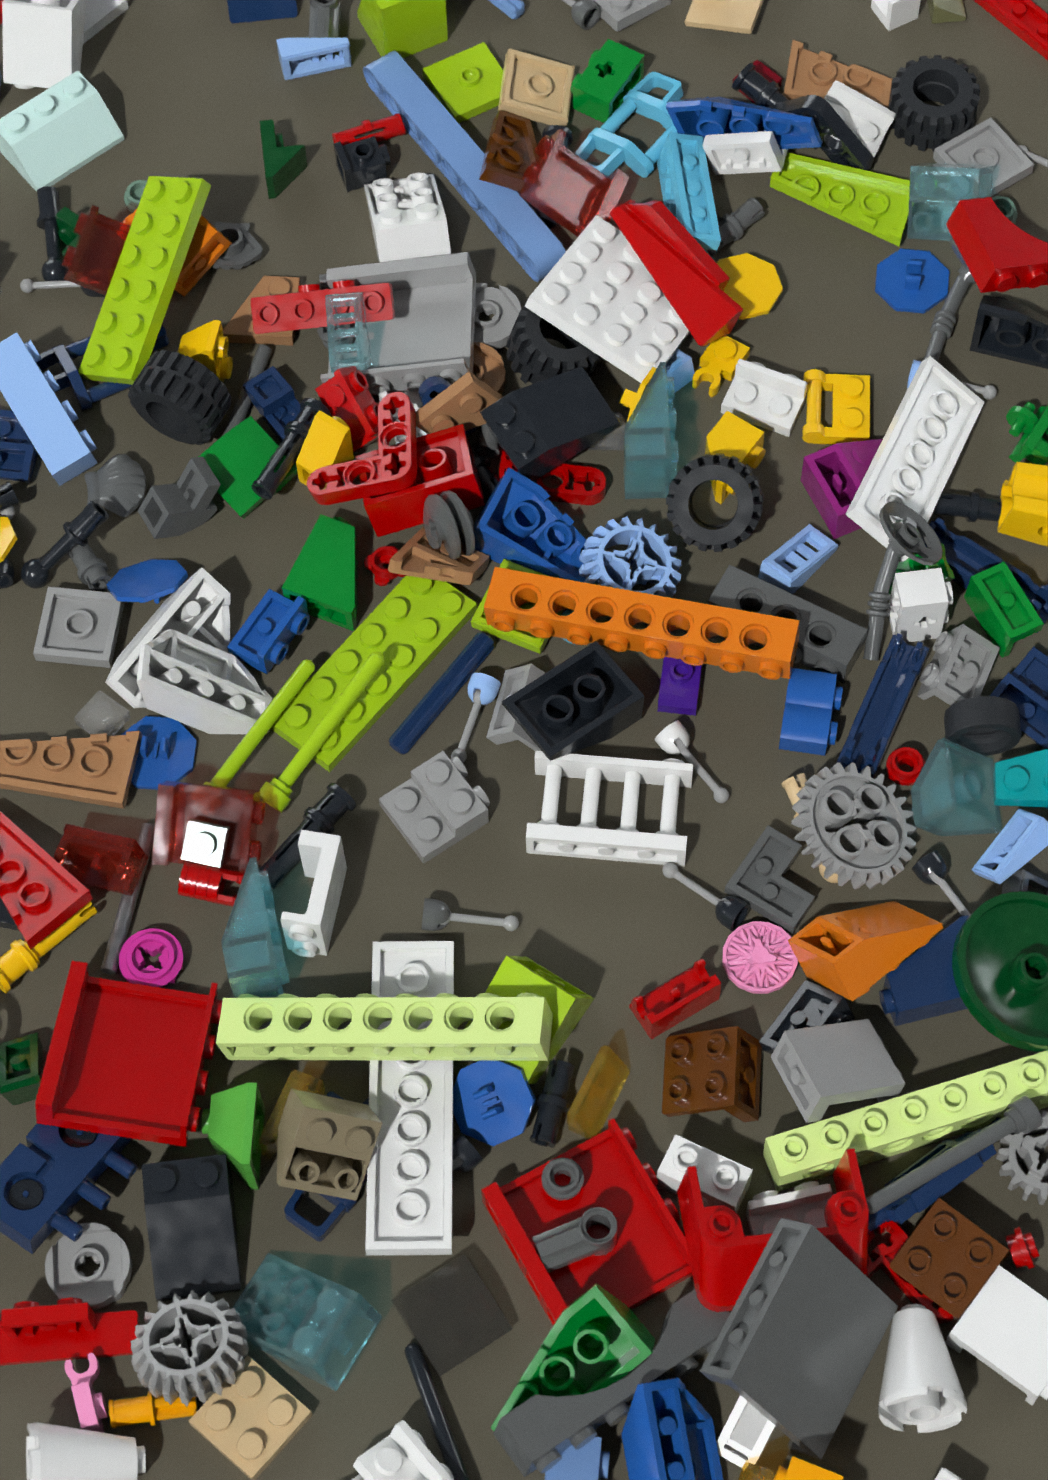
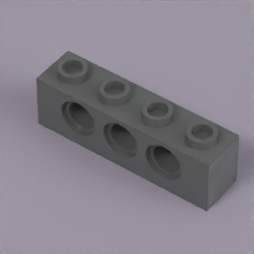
[708,565,868,683]

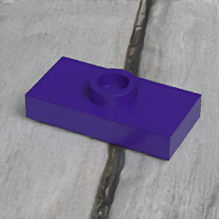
[657,657,702,716]

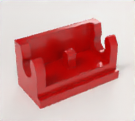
[629,958,721,1040]

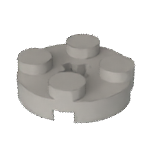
[474,283,521,350]
[45,1223,132,1310]

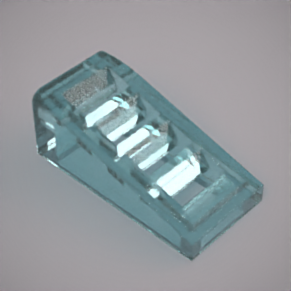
[325,292,372,373]

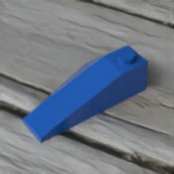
[666,97,822,149]
[473,467,616,583]

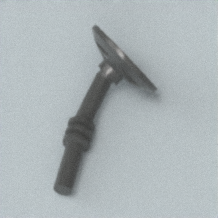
[923,238,976,362]
[863,502,943,661]

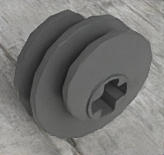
[423,490,475,559]

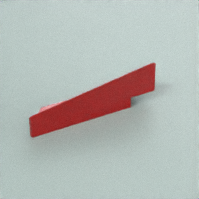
[610,200,743,346]

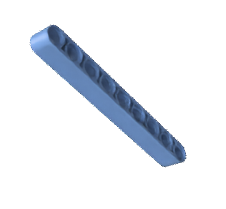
[363,50,566,282]

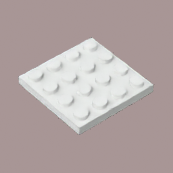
[525,215,690,383]

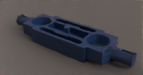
[868,1116,1002,1235]

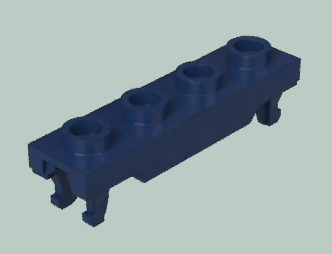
[922,518,1048,633]
[836,633,929,779]

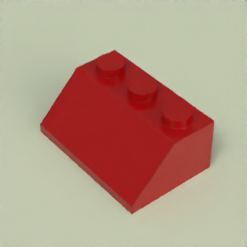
[356,424,485,538]

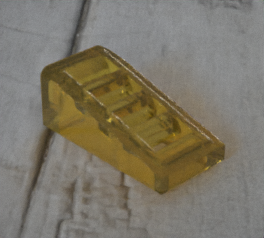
[259,1069,326,1159]

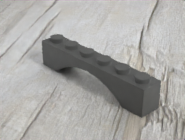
[493,1289,730,1477]

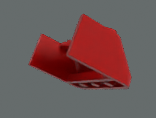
[677,1148,869,1312]

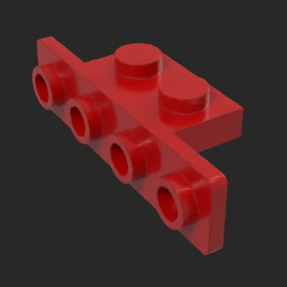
[250,280,395,334]
[0,1298,139,1366]

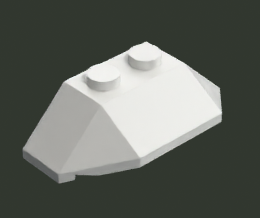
[105,567,231,708]
[137,629,272,734]

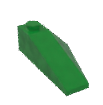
[491,1283,655,1431]

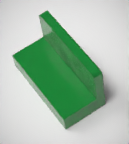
[964,561,1044,658]

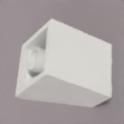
[2,0,87,89]

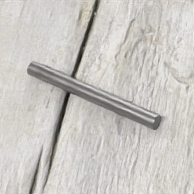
[100,823,158,975]

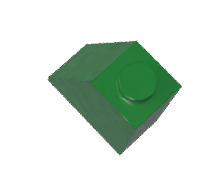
[282,514,358,631]

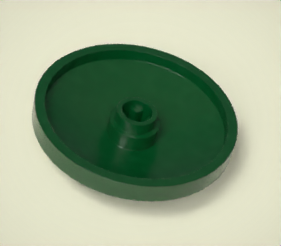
[952,891,1048,1052]

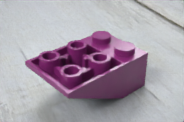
[801,439,883,539]

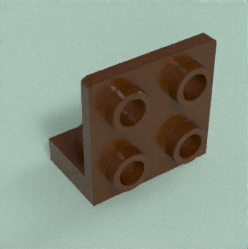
[662,1026,761,1122]
[890,1198,1010,1318]

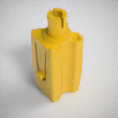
[997,462,1048,546]

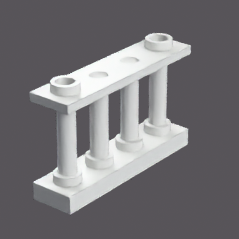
[526,751,693,867]

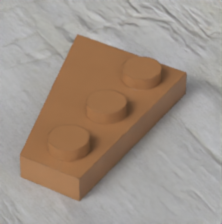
[784,40,892,108]

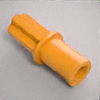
[109,1391,197,1428]

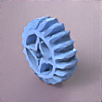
[579,516,682,598]

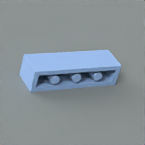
[0,332,98,486]

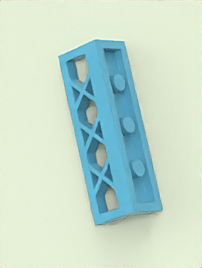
[657,132,721,251]

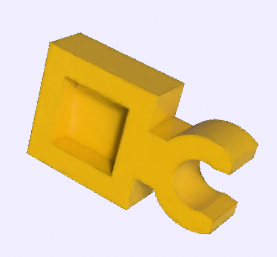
[692,335,750,397]

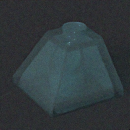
[911,738,1002,836]

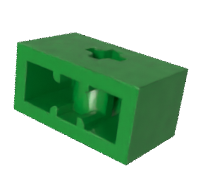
[570,39,644,123]

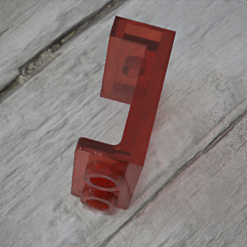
[519,129,630,237]
[62,205,131,296]
[152,781,265,874]

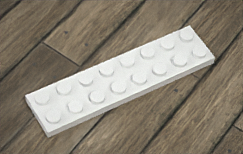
[365,941,454,1256]

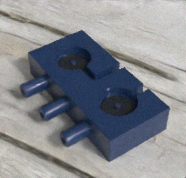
[0,1124,137,1255]

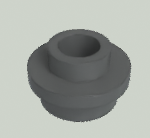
[542,1158,584,1200]

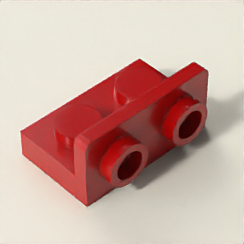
[315,366,379,453]

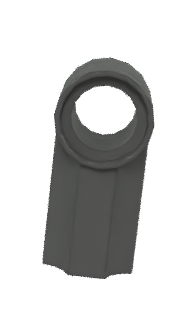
[309,0,342,55]
[532,1207,618,1273]

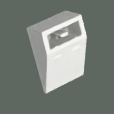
[364,173,451,263]

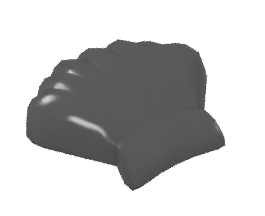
[211,222,263,270]
[85,454,147,517]

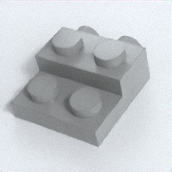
[379,751,490,864]

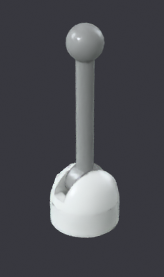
[655,720,729,803]

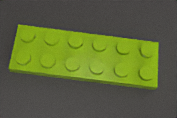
[78,176,211,385]
[271,575,477,772]

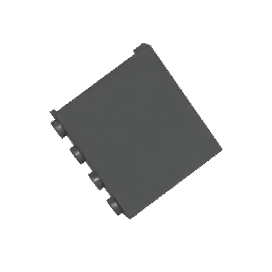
[700,1218,898,1459]

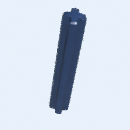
[389,632,494,755]

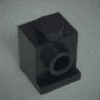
[334,136,391,192]

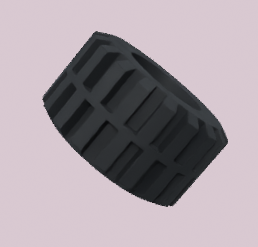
[888,55,980,152]
[506,303,600,384]
[128,350,232,445]
[666,453,764,552]

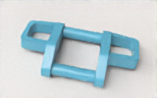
[570,72,683,182]

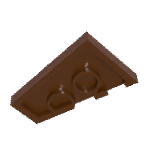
[479,110,548,198]

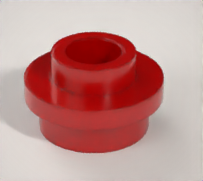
[886,747,926,786]
[1005,1226,1040,1269]

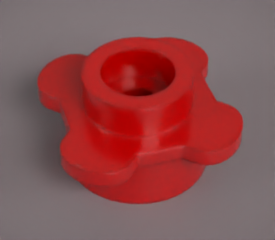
[364,546,406,586]

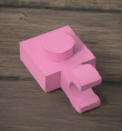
[65,1353,108,1433]

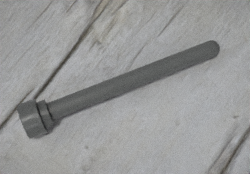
[866,1096,1042,1214]

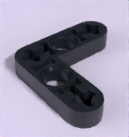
[766,95,873,171]

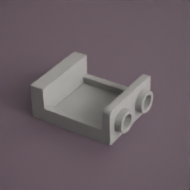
[771,1019,906,1123]

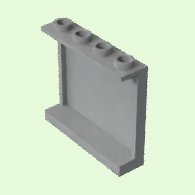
[320,252,476,395]

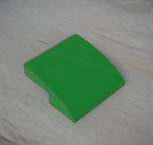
[199,416,298,519]

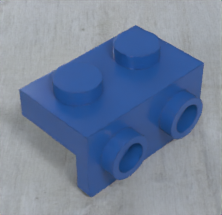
[227,589,310,674]

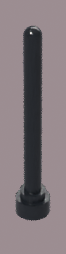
[404,1343,470,1480]

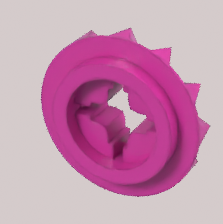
[119,928,184,988]

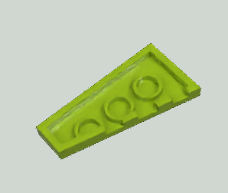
[770,152,918,247]

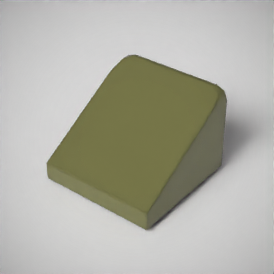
[927,0,966,24]

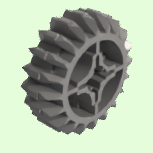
[131,1290,249,1407]

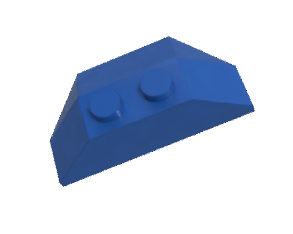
[621,1378,723,1480]

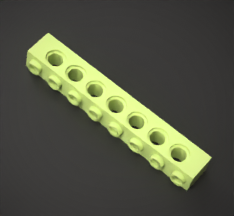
[216,993,553,1061]
[763,1050,1048,1192]

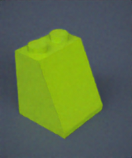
[357,0,448,58]
[464,956,594,1084]

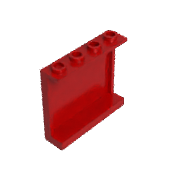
[35,960,223,1147]
[481,1118,693,1326]

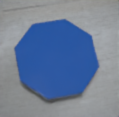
[875,249,949,314]
[107,559,188,604]
[121,716,197,790]
[453,1061,535,1146]

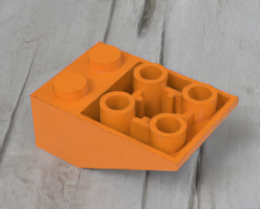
[788,901,944,1002]

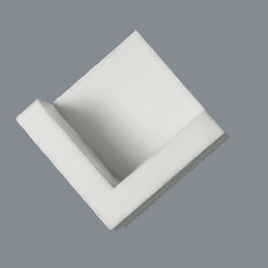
[871,0,921,31]

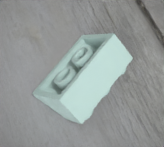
[0,71,124,192]

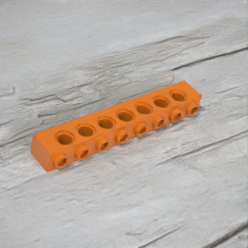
[484,567,800,680]

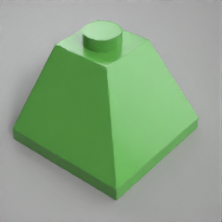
[202,1082,265,1190]

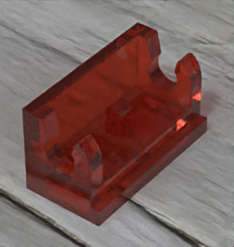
[54,824,149,896]

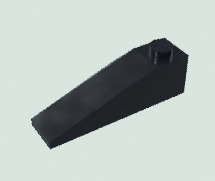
[969,295,1048,369]

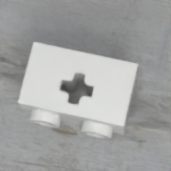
[888,568,953,643]
[656,1134,753,1213]

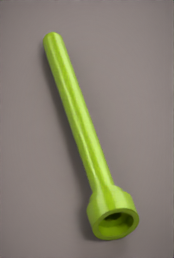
[257,652,385,813]
[188,659,315,817]

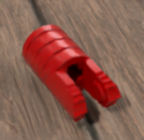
[178,861,257,910]

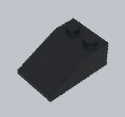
[480,366,621,482]
[502,641,644,761]
[142,1154,242,1302]

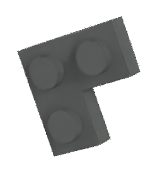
[724,825,815,934]

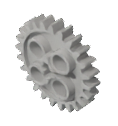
[791,762,917,890]

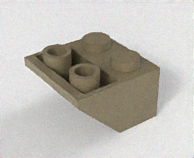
[277,1089,383,1201]

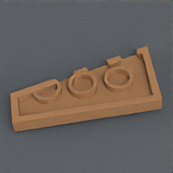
[0,731,142,809]

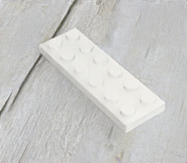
[845,356,984,562]

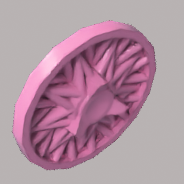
[722,921,798,994]

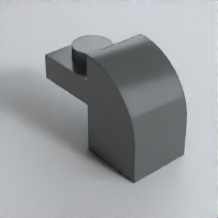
[138,457,221,539]

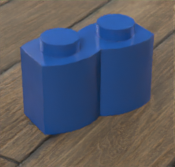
[779,668,843,756]

